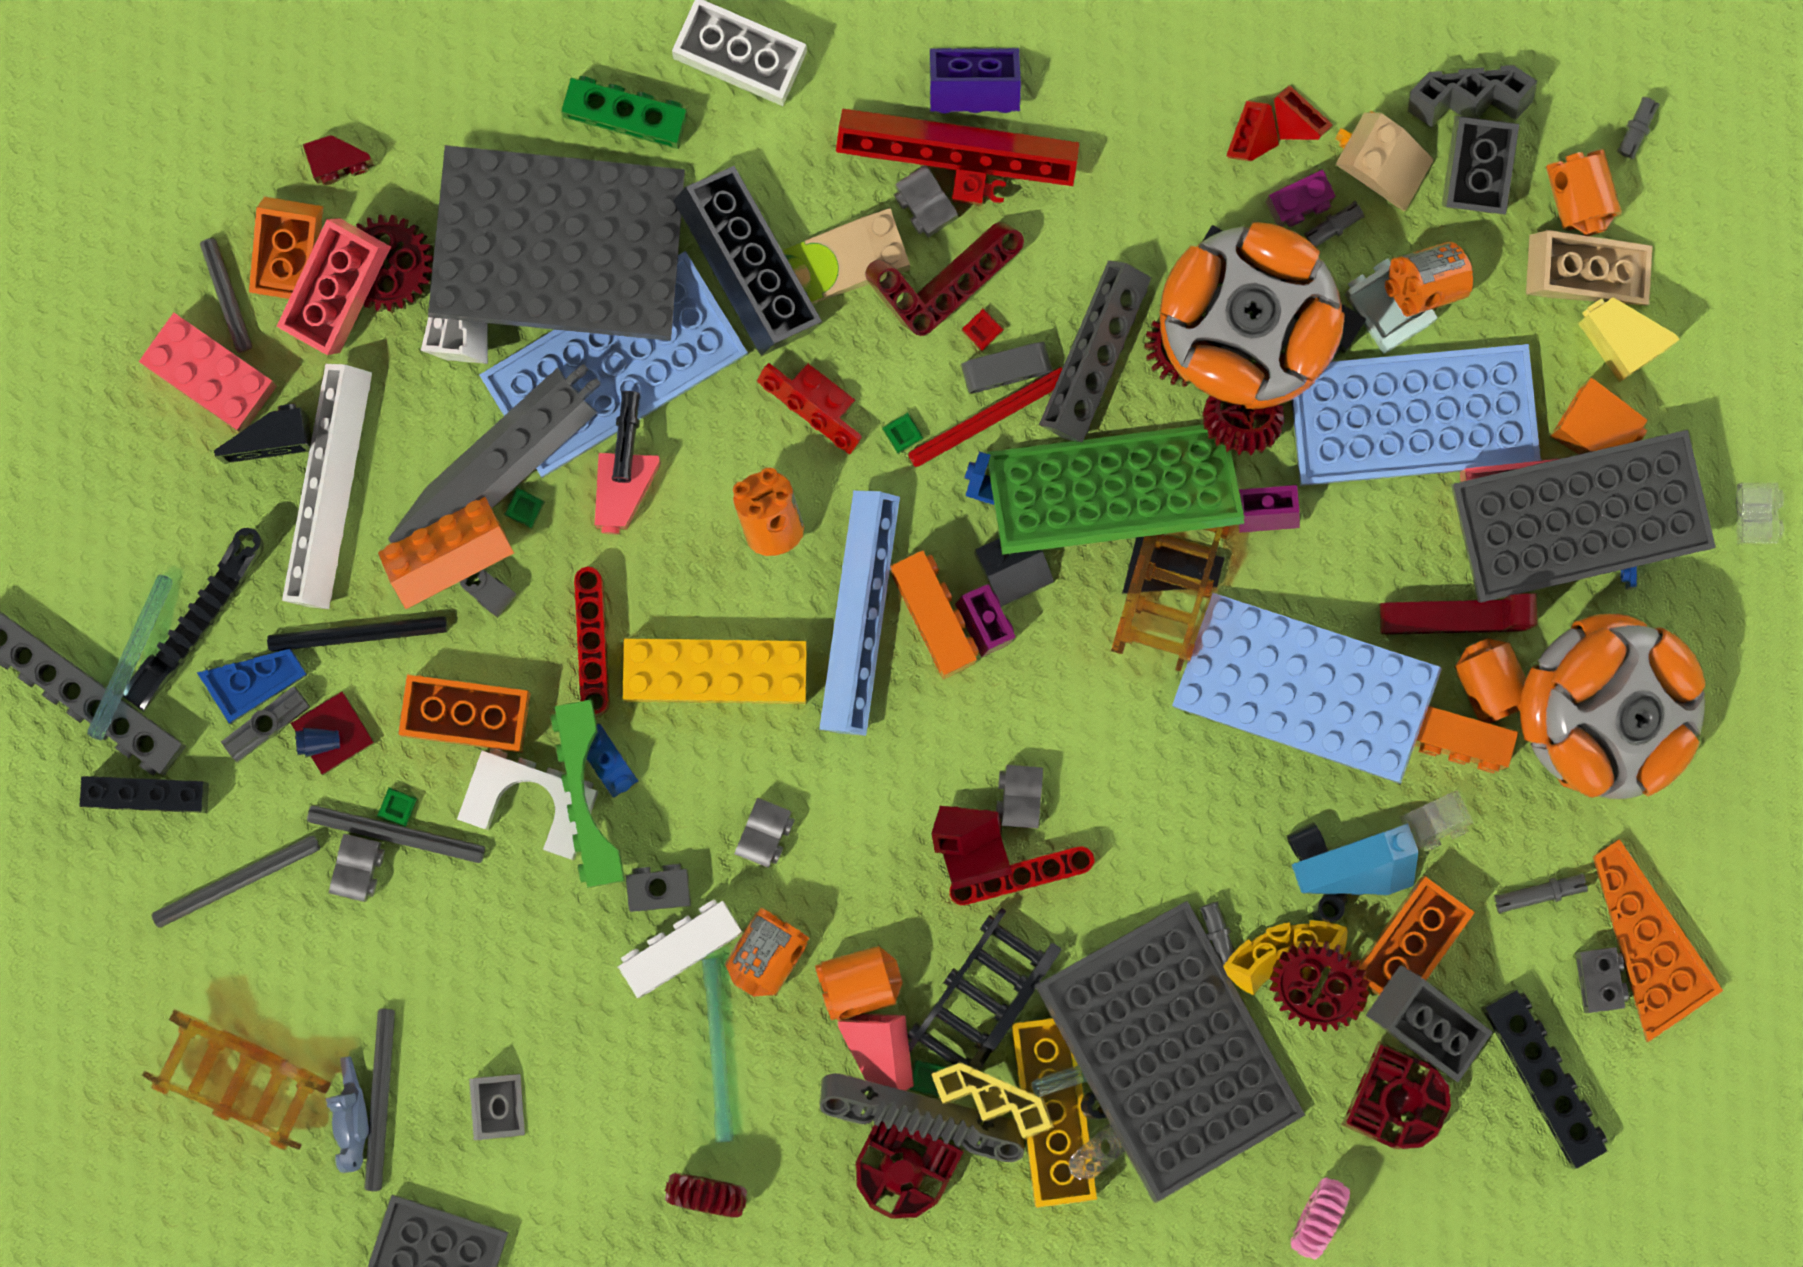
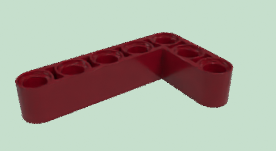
[865,222,1024,336]
[1379,594,1538,635]

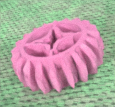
[1291,1177,1350,1260]

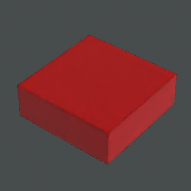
[961,309,1004,352]

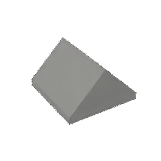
[469,1074,525,1140]

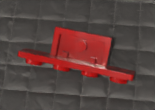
[757,363,862,454]

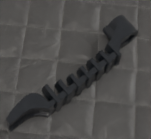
[121,528,264,712]

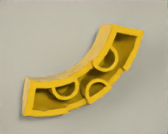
[1224,920,1348,995]

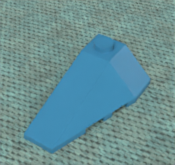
[1292,824,1419,896]

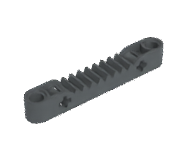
[819,1073,1024,1163]

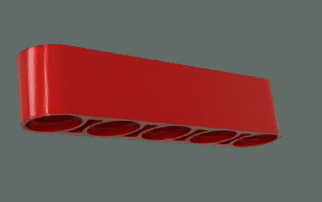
[574,566,610,716]
[949,846,1094,906]

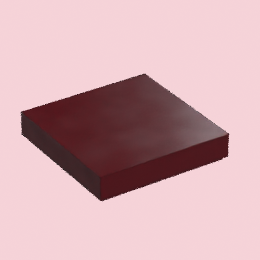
[290,692,375,775]
[943,836,1012,890]

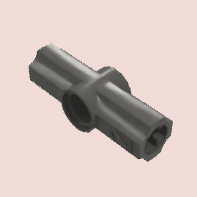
[221,686,310,763]

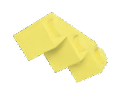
[932,1063,1054,1139]

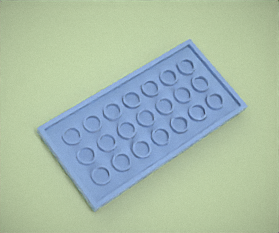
[480,251,748,478]
[1292,344,1541,486]
[1172,593,1442,784]

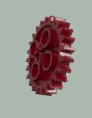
[356,214,434,312]
[1270,939,1370,1032]

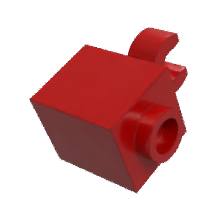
[952,169,1006,206]

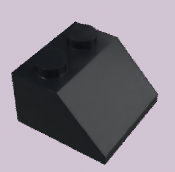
[974,538,1054,607]

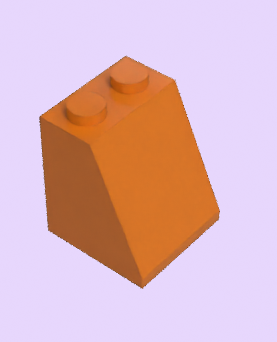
[1550,378,1647,455]

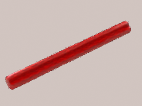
[908,367,1063,467]

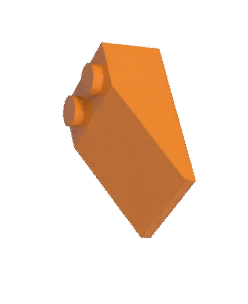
[249,196,323,299]

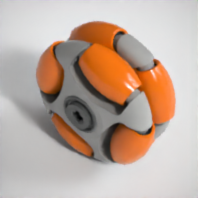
[1160,222,1345,409]
[1520,614,1706,799]

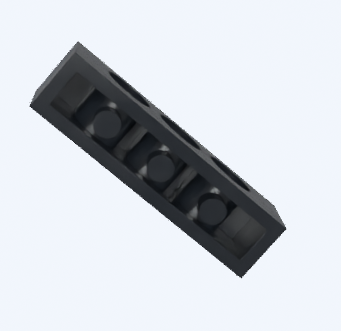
[79,776,209,813]

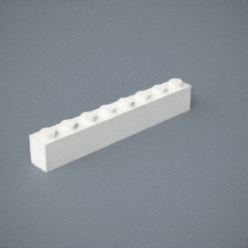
[282,364,372,609]

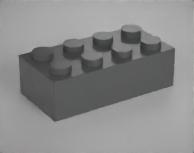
[1365,965,1493,1082]

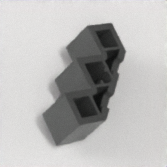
[1408,65,1537,127]

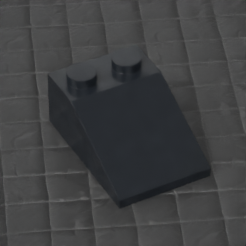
[214,404,312,464]

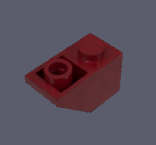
[303,135,374,185]
[931,806,1002,856]

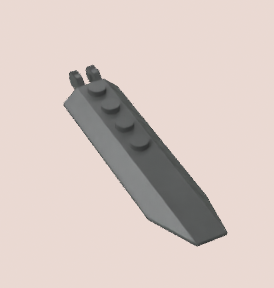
[388,364,601,543]

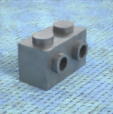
[1575,947,1629,1013]

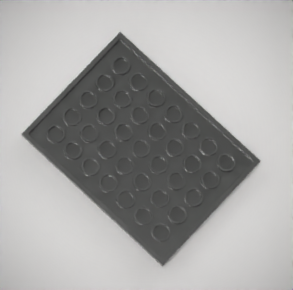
[428,145,685,341]
[1035,901,1305,1203]

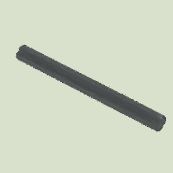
[307,805,485,863]
[152,835,320,928]
[364,1008,395,1191]

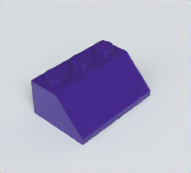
[930,48,1021,113]

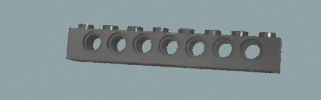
[0,611,186,776]

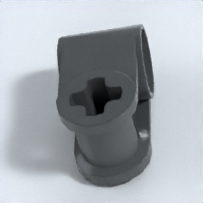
[460,570,517,618]

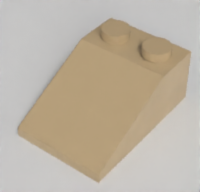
[1336,112,1434,211]

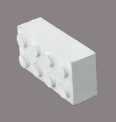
[672,0,807,106]
[618,900,743,998]

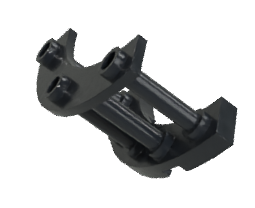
[908,908,1062,1071]

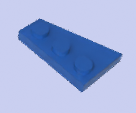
[197,649,307,724]

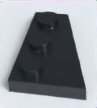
[1122,537,1224,594]

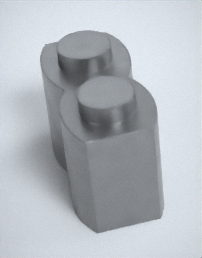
[894,165,958,238]
[996,765,1043,828]
[734,798,795,868]
[329,834,385,902]

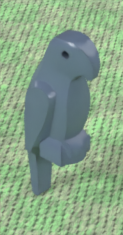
[326,1056,369,1173]

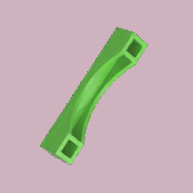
[551,700,625,888]

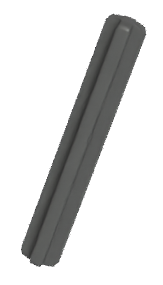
[200,238,252,353]

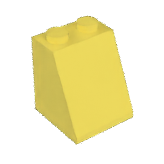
[1578,297,1680,382]

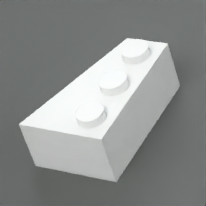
[421,317,488,364]

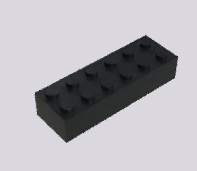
[673,166,822,356]

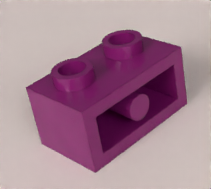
[1265,169,1336,228]
[1239,485,1300,533]
[955,584,1016,658]

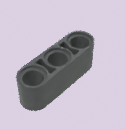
[961,342,1053,394]

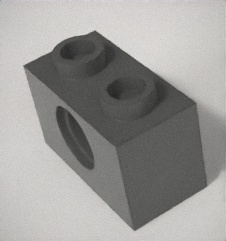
[626,864,691,912]

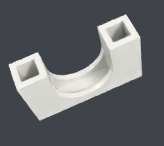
[457,748,598,860]

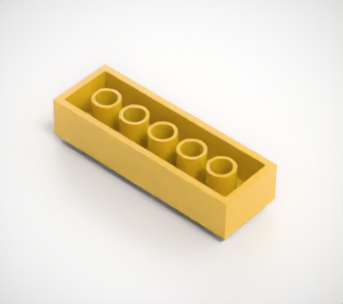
[623,639,807,704]
[1011,1018,1097,1208]

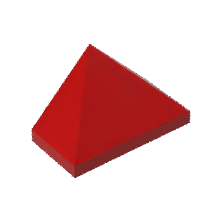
[1274,85,1333,140]
[1226,101,1279,161]

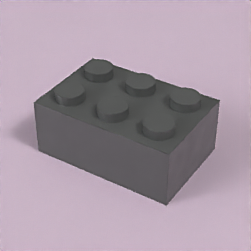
[1442,116,1519,215]

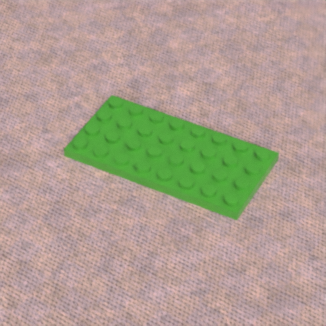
[986,425,1244,555]

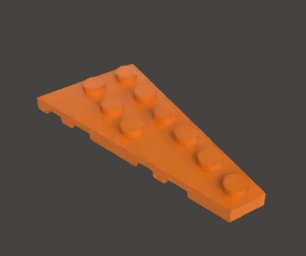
[1593,839,1723,1042]

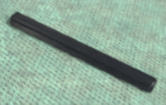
[267,616,447,652]

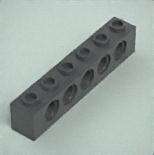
[1039,260,1151,443]

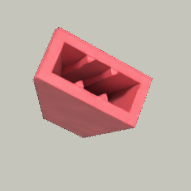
[595,453,661,534]
[838,1014,914,1091]

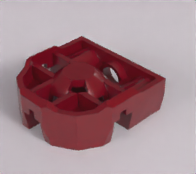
[1341,1041,1451,1149]
[856,1121,964,1219]

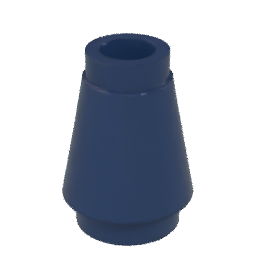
[295,727,340,758]

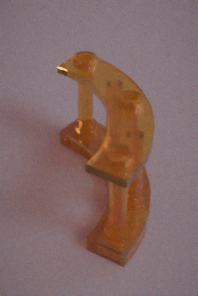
[1111,526,1230,672]
[142,1009,331,1150]

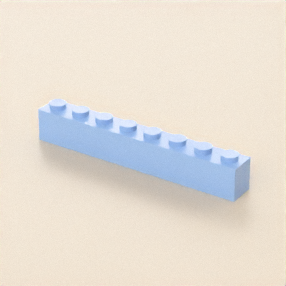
[819,490,900,736]

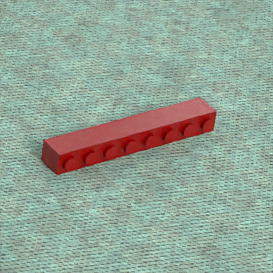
[836,108,1080,187]

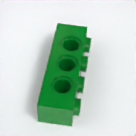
[561,76,688,149]

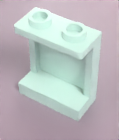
[1345,259,1437,354]

